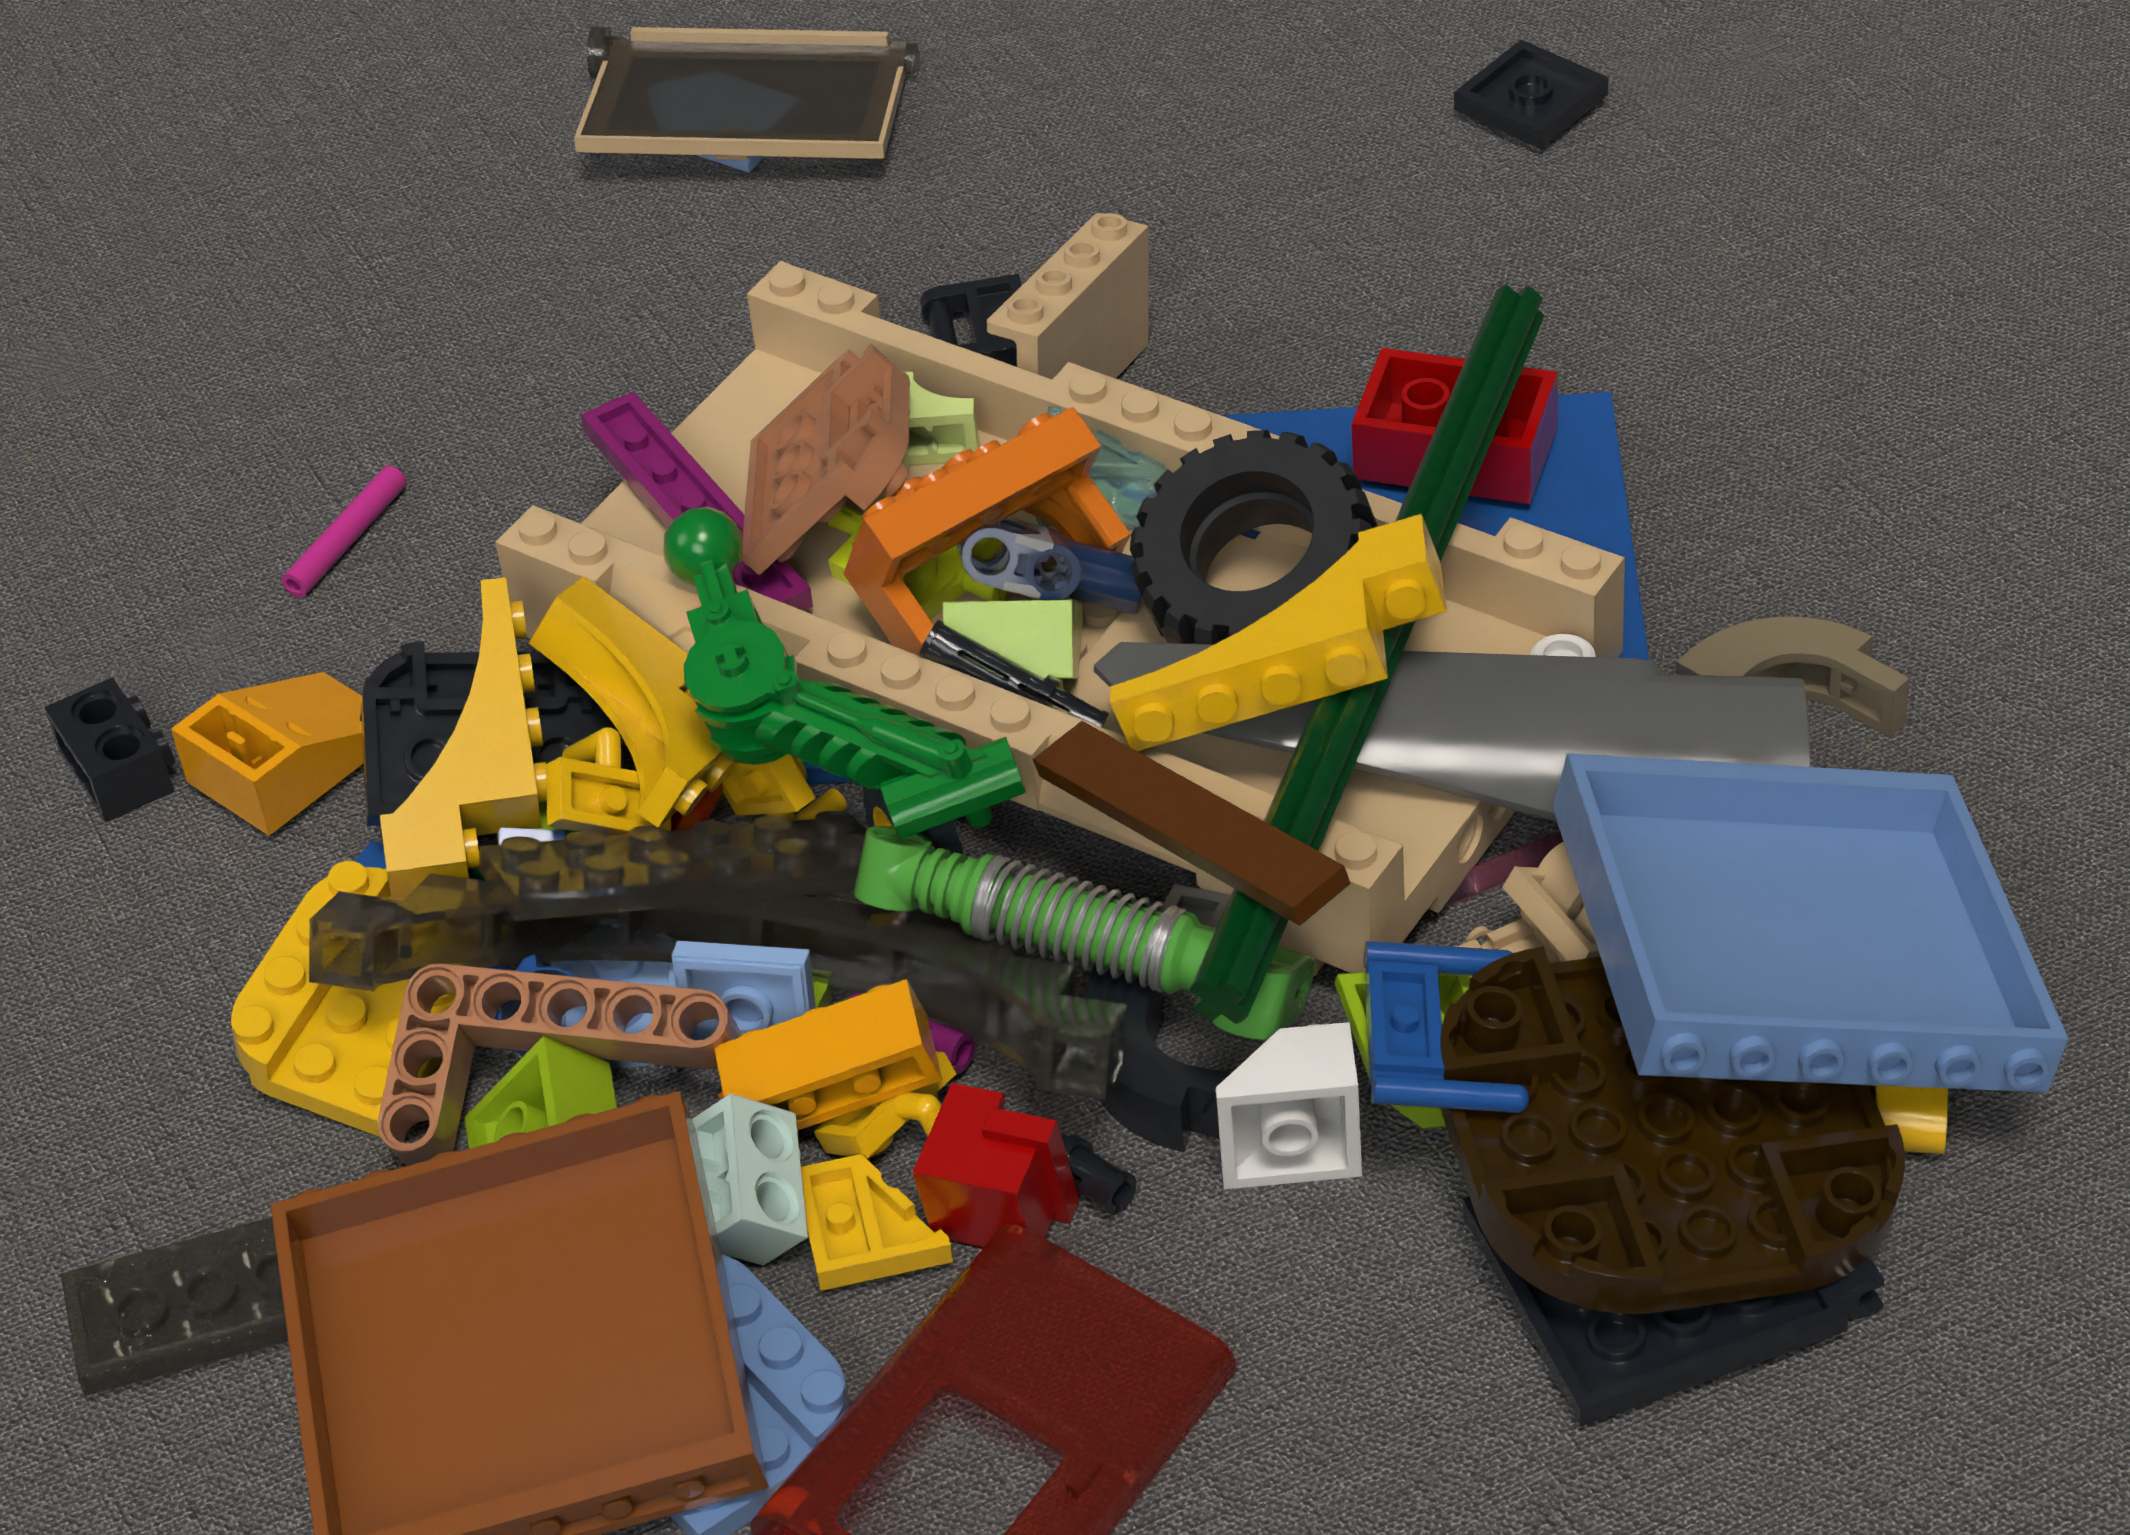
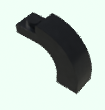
[1082,964,1231,1152]

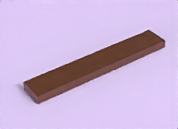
[1032,721,1351,926]

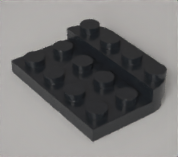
[360,641,624,826]

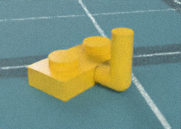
[546,727,671,846]
[722,754,847,846]
[813,1051,957,1159]

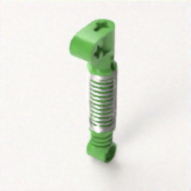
[854,826,1315,1040]

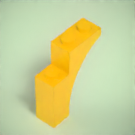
[528,576,735,828]

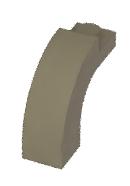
[1675,616,1909,738]

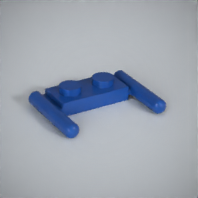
[1364,941,1529,1113]

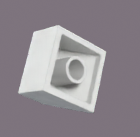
[1216,1022,1362,1189]

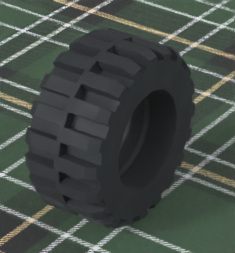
[1130,430,1378,645]

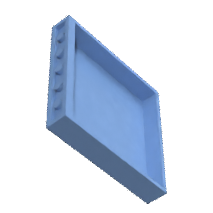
[1552,753,2068,1093]

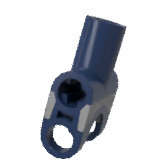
[957,518,1142,615]

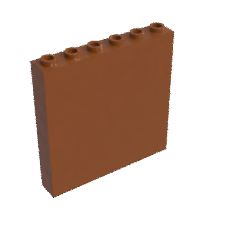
[271,1091,769,1535]

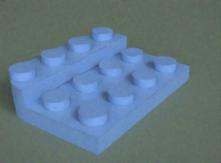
[670,1254,850,1535]

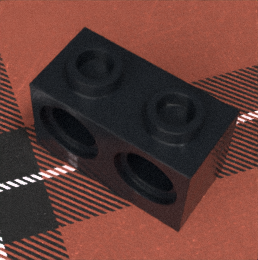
[44,677,175,823]

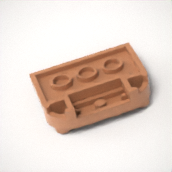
[742,344,911,575]

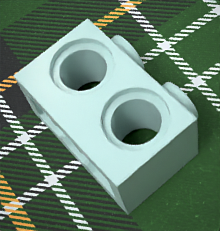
[692,1093,808,1266]

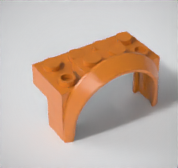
[843,406,1131,659]

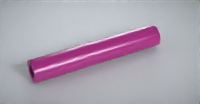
[281,465,407,598]

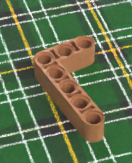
[378,964,741,1166]

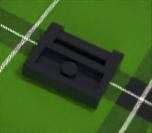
[920,274,1022,366]

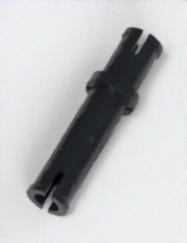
[919,619,1109,728]

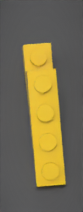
[1110,514,1447,751]
[380,577,547,904]

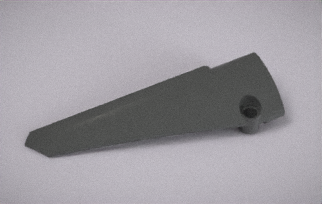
[1094,642,1810,822]

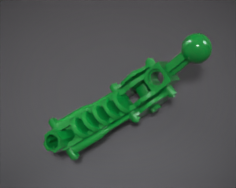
[663,507,1026,839]

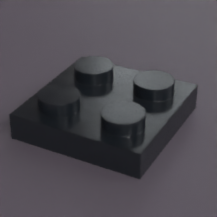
[1454,40,1608,149]

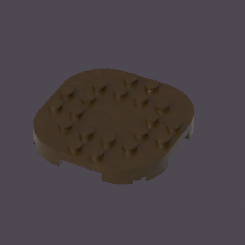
[1440,946,1905,1314]

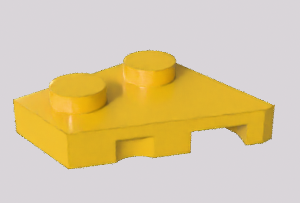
[801,1154,953,1291]

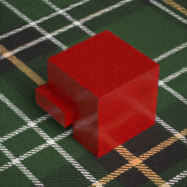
[912,1083,1080,1258]

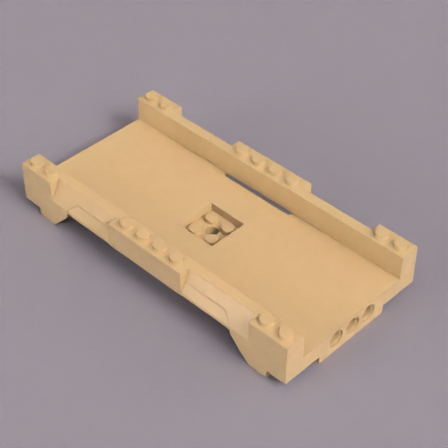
[495,261,1625,976]

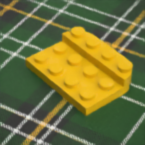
[231,861,513,1137]

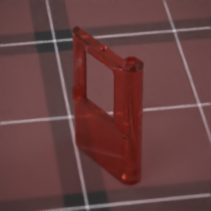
[750,1224,1237,1535]

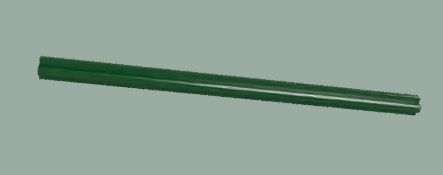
[1189,284,1545,1024]

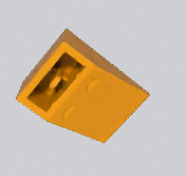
[171,672,364,836]

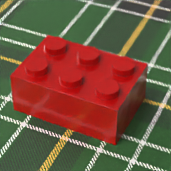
[1351,348,1558,504]

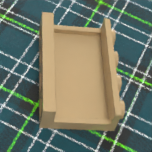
[987,213,1149,379]

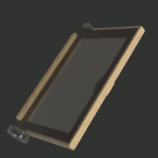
[574,26,920,160]

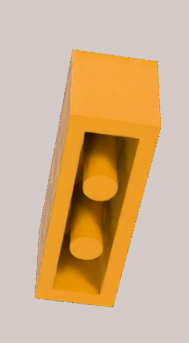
[714,979,943,1131]

